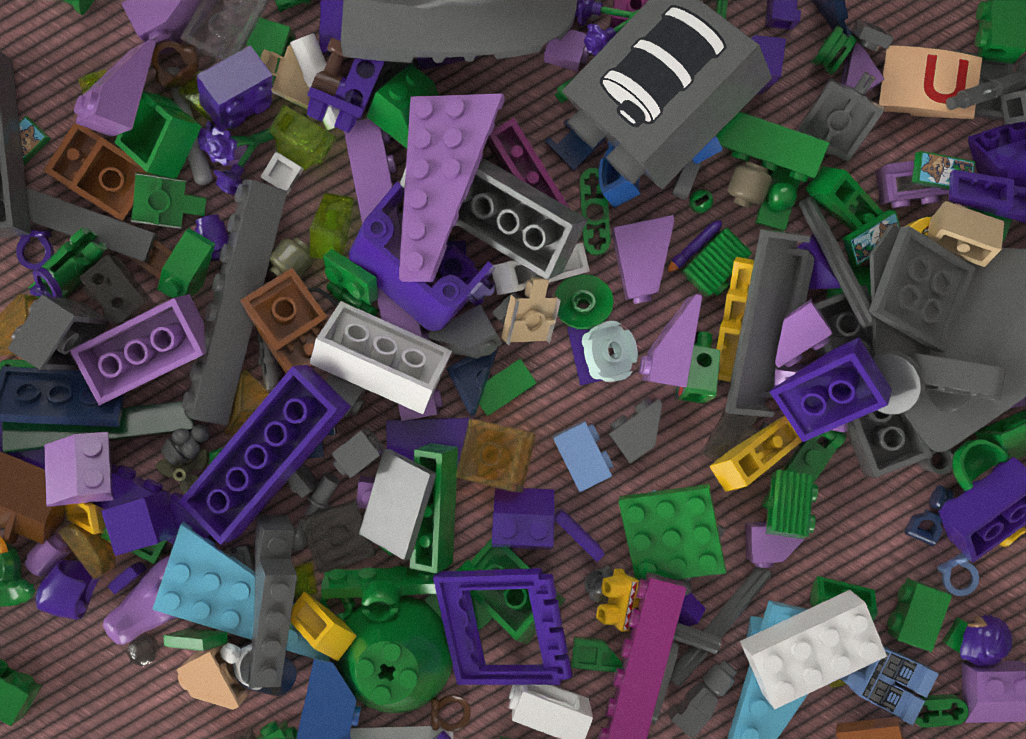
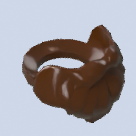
[151,40,199,89]

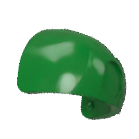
[952,439,1008,491]

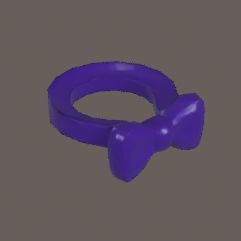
[16,230,54,270]
[29,267,63,298]

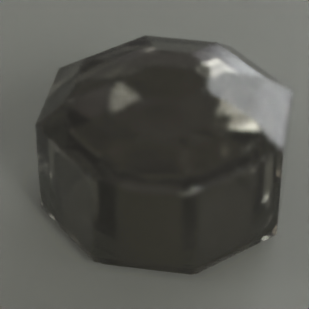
[126,634,160,666]

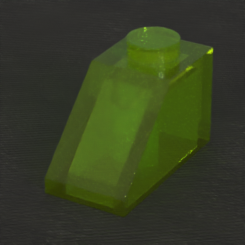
[310,193,354,260]

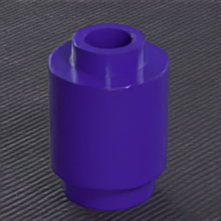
[194,215,229,261]

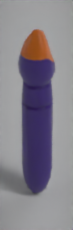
[667,220,723,272]

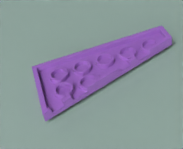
[399,93,505,282]

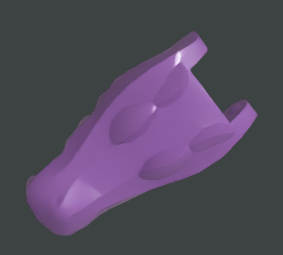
[103,555,178,645]

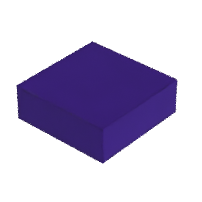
[108,562,148,595]

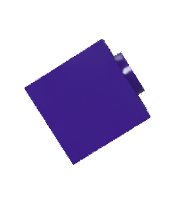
[101,491,178,556]

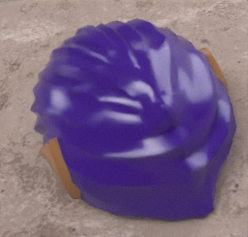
[960,614,1012,667]

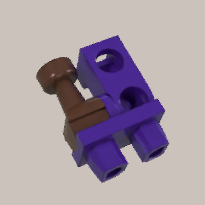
[307,38,385,133]

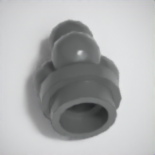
[161,424,210,466]

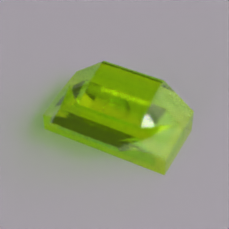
[268,105,337,171]

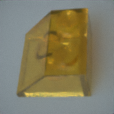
[456,418,536,493]

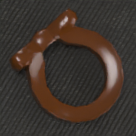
[430,694,471,732]

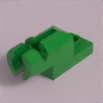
[28,227,107,299]

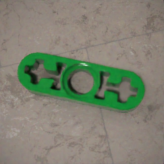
[579,168,611,256]

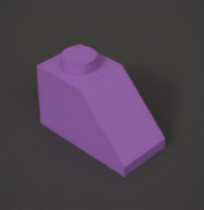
[745,522,810,568]

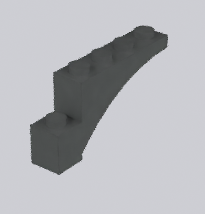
[248,515,297,688]

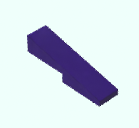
[949,170,1026,223]

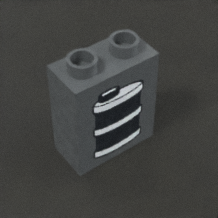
[562,0,772,189]

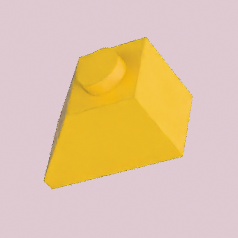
[290,592,357,661]

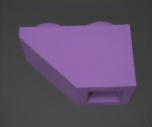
[775,299,833,368]

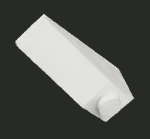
[492,243,590,295]

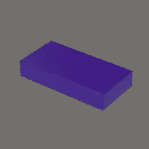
[554,508,604,562]

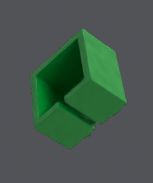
[114,90,202,179]

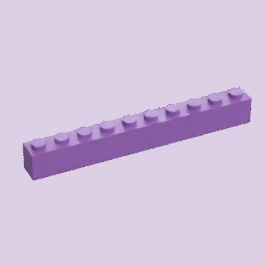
[344,119,443,421]

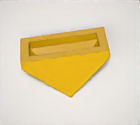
[65,502,106,535]

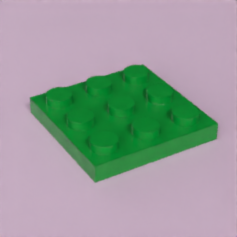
[618,484,726,583]

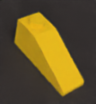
[709,415,802,492]

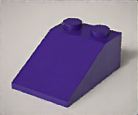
[770,337,892,442]

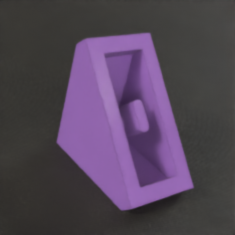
[840,43,884,94]

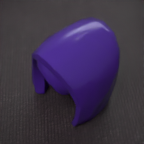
[35,560,101,620]

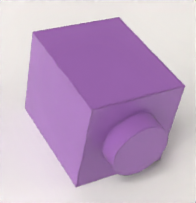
[544,29,589,72]

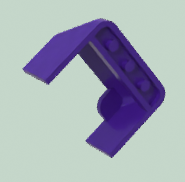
[349,182,496,331]

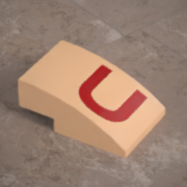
[879,45,982,119]

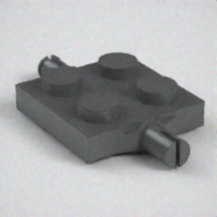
[796,72,884,162]

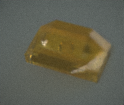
[58,523,116,580]

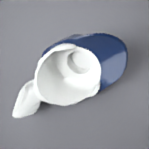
[220,643,297,696]

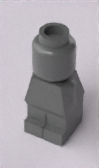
[667,660,738,739]

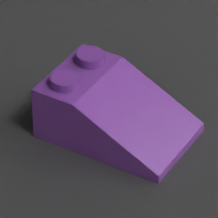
[121,0,214,54]
[74,39,156,137]
[639,294,702,387]

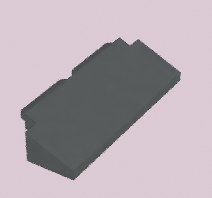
[725,229,814,418]

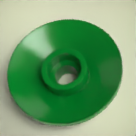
[554,274,614,329]

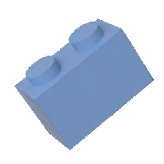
[552,420,614,492]

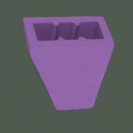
[611,215,674,304]

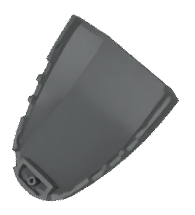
[341,0,577,63]

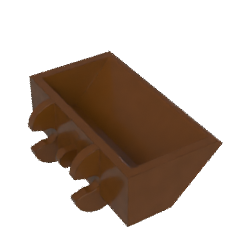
[0,451,65,545]

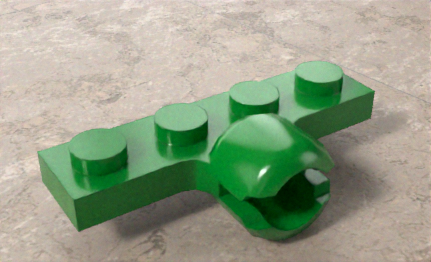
[321,566,444,622]

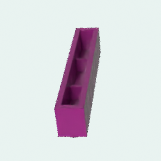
[598,572,687,739]

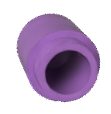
[25,532,71,577]

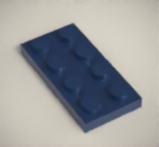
[0,366,127,427]

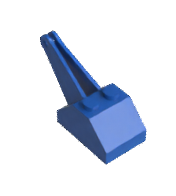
[297,659,361,739]

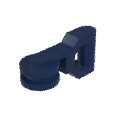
[905,485,954,546]

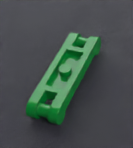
[761,430,847,510]

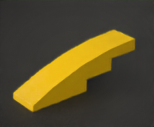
[716,257,754,382]

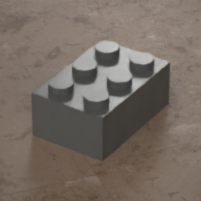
[8,295,111,370]

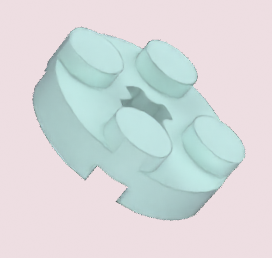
[582,321,638,382]

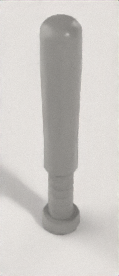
[165,67,213,185]

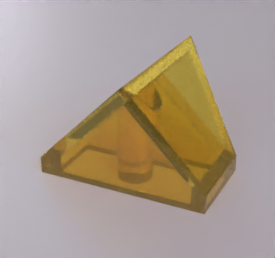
[224,369,269,436]

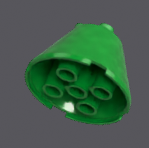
[336,596,453,713]

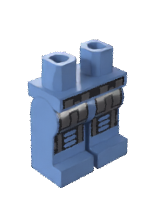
[840,645,939,726]

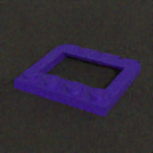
[433,568,572,685]

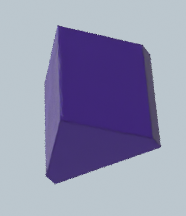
[678,592,706,627]

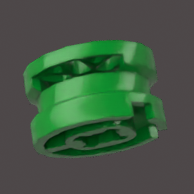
[811,25,857,75]

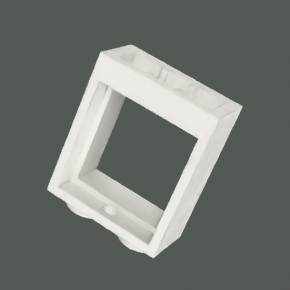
[509,685,593,739]

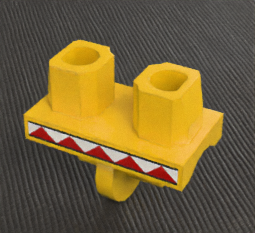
[596,568,640,632]

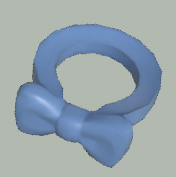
[937,553,979,596]

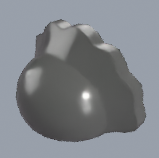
[584,566,613,603]

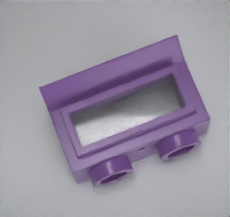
[876,161,949,209]

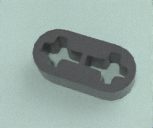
[671,160,702,200]

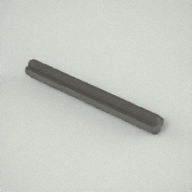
[799,196,877,328]
[670,567,772,687]

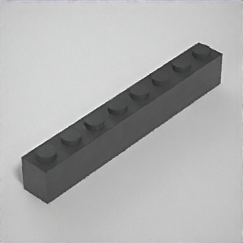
[182,180,287,425]

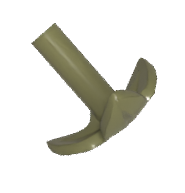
[155,449,208,494]

